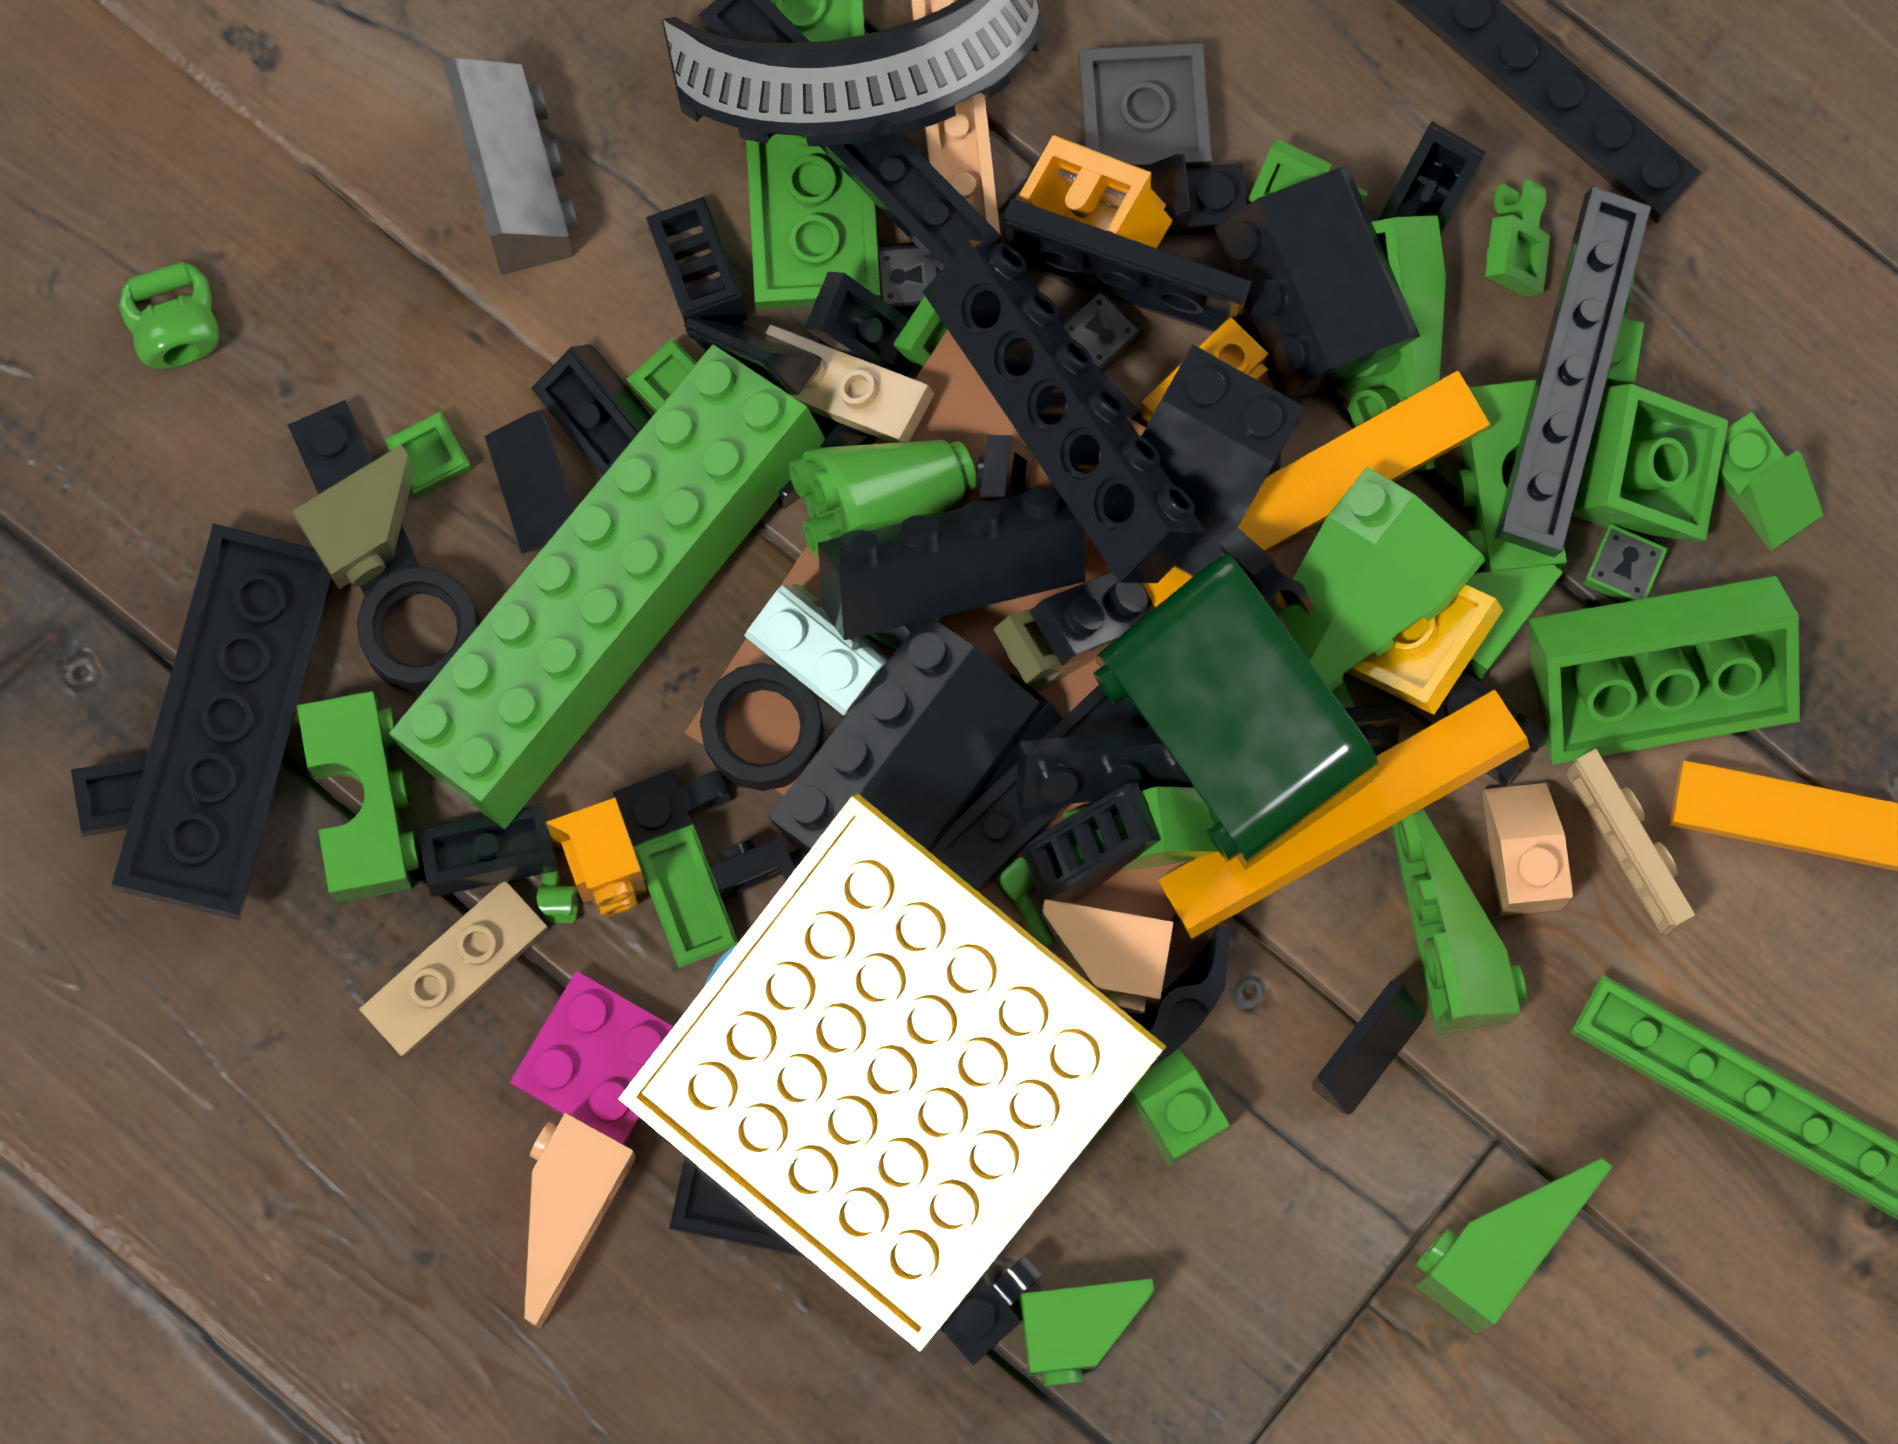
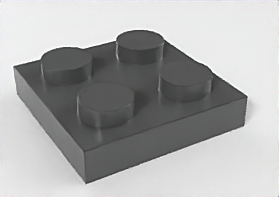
[1078,43,1212,168]

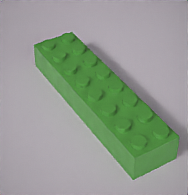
[389,344,826,829]

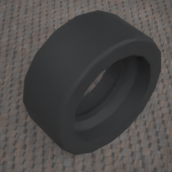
[357,566,480,694]
[700,663,824,791]

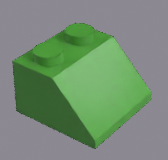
[1572,384,1729,542]

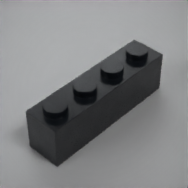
[818,487,1086,640]

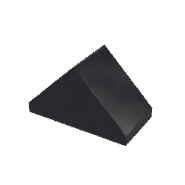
[1378,121,1486,236]

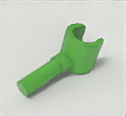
[537,840,579,923]
[997,857,1054,947]

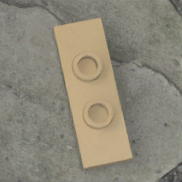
[766,325,934,443]
[1567,749,1695,936]
[359,882,549,1059]

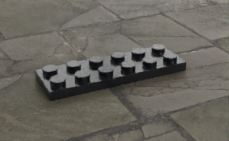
[112,523,333,921]

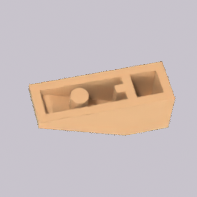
[524,1113,637,1329]

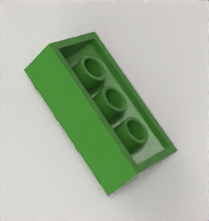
[1528,576,1800,765]

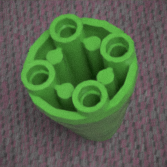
[789,440,976,557]

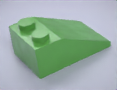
[1414,1159,1613,1334]

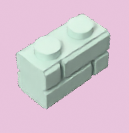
[744,583,891,716]

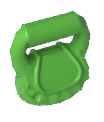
[119,261,219,370]

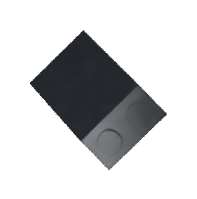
[1133,344,1306,577]

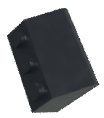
[1214,167,1420,396]

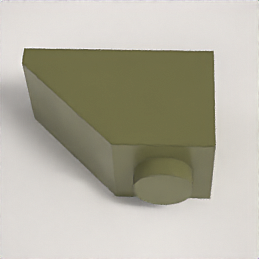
[291,444,415,589]

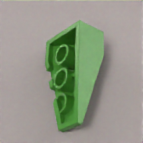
[1345,216,1446,472]
[1281,467,1485,691]
[1391,809,1527,1036]

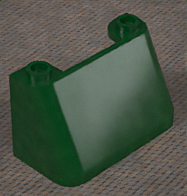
[1093,553,1379,870]

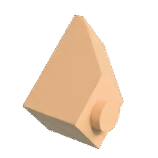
[1482,783,1573,916]
[1042,899,1174,1014]

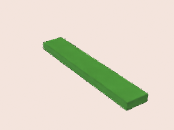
[1569,975,1898,1220]

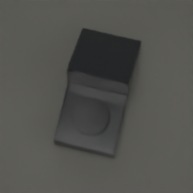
[1141,153,1247,236]
[804,272,912,377]

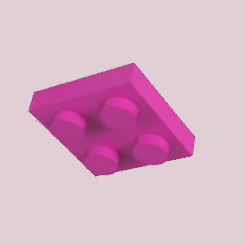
[510,971,673,1146]

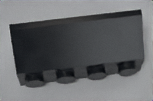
[767,619,1043,854]

